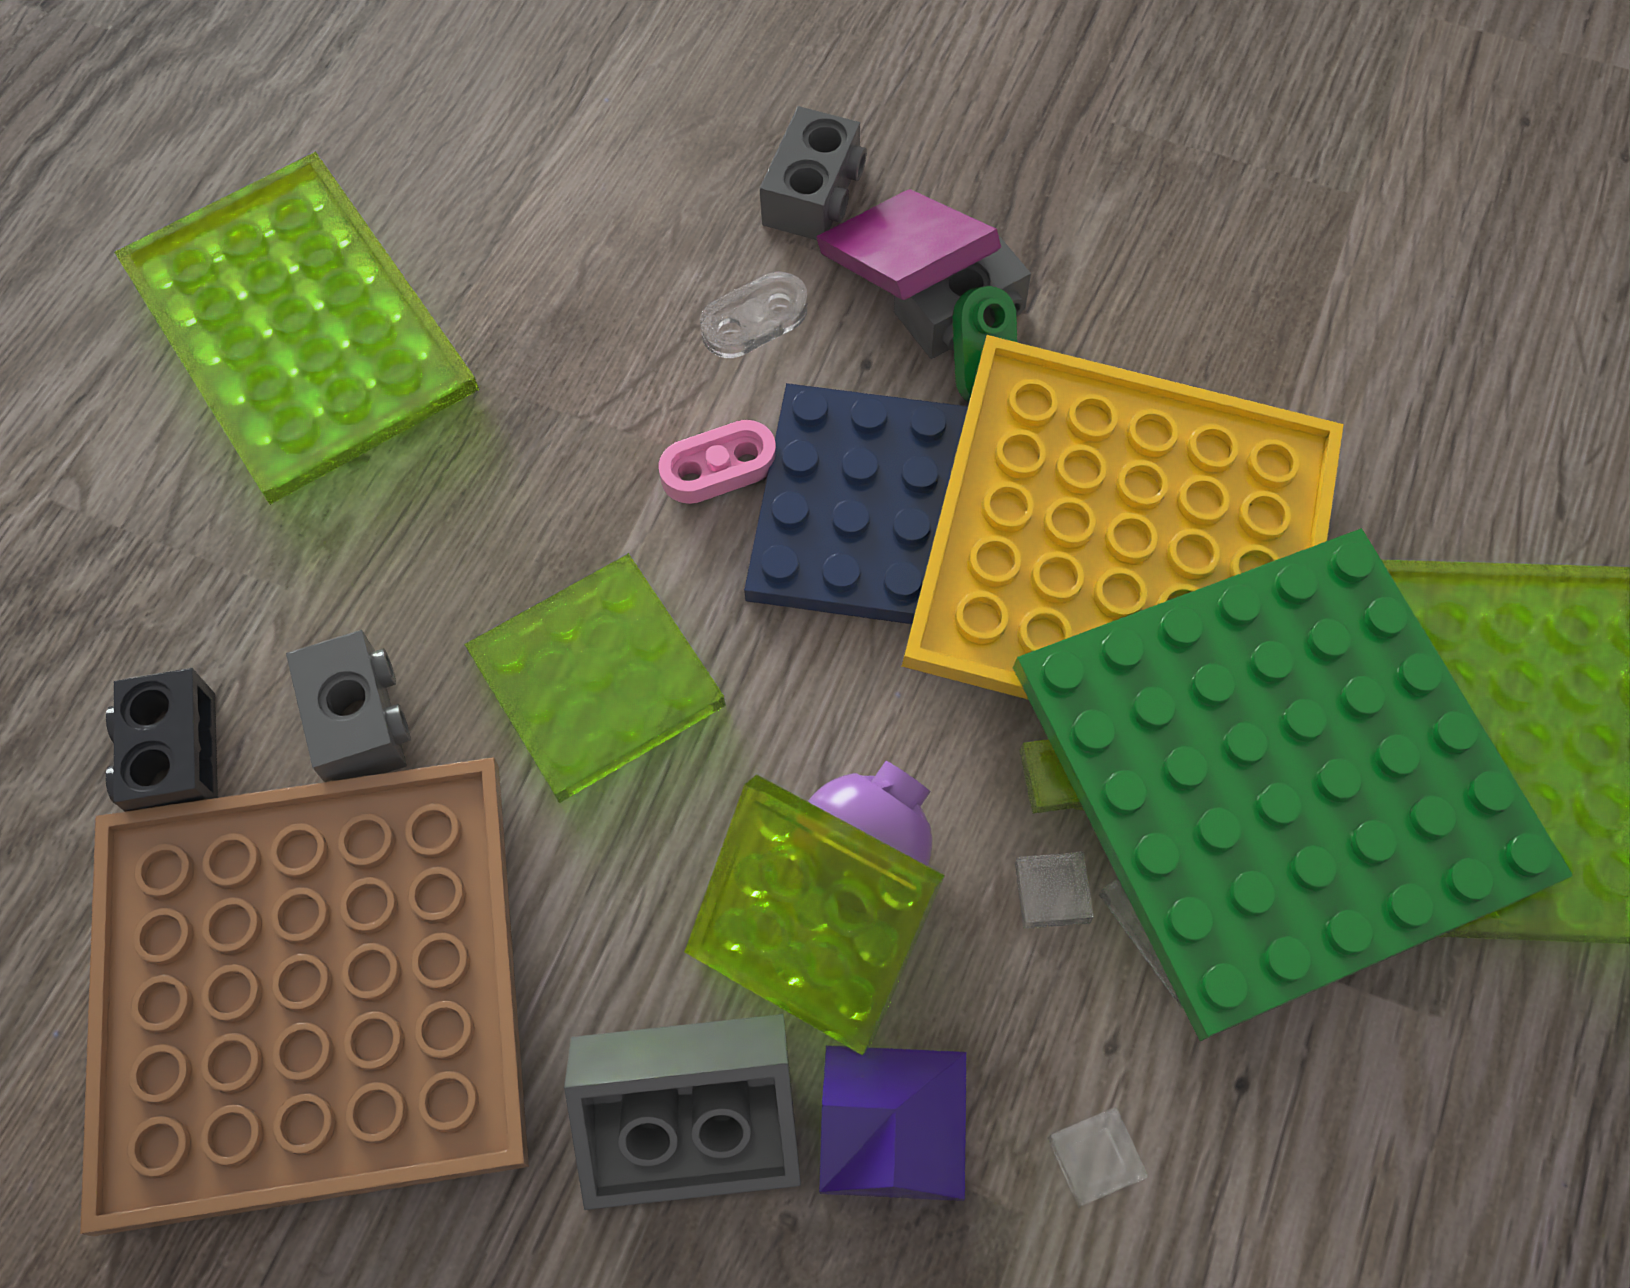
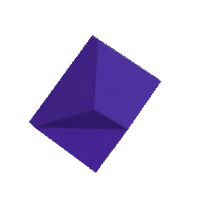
[819,1045,966,1201]

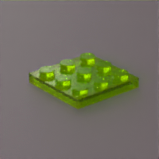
[464,553,726,803]
[684,774,945,1055]

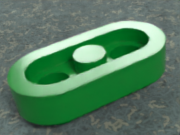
[953,286,1017,403]

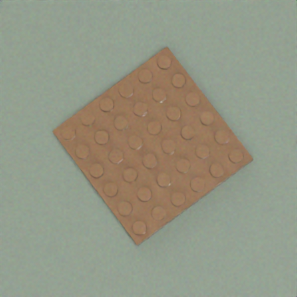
[80,757,529,1236]

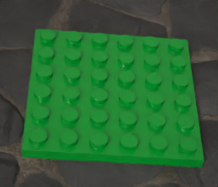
[1013,528,1574,1042]

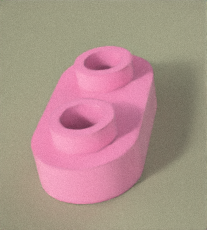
[659,420,776,504]

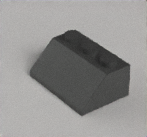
[564,1014,801,1210]

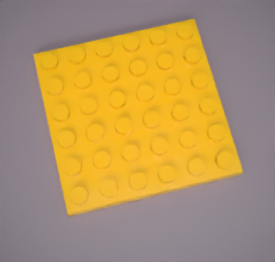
[901,335,1344,700]

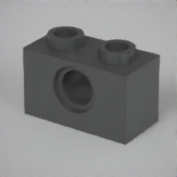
[894,236,1031,359]
[286,630,411,782]

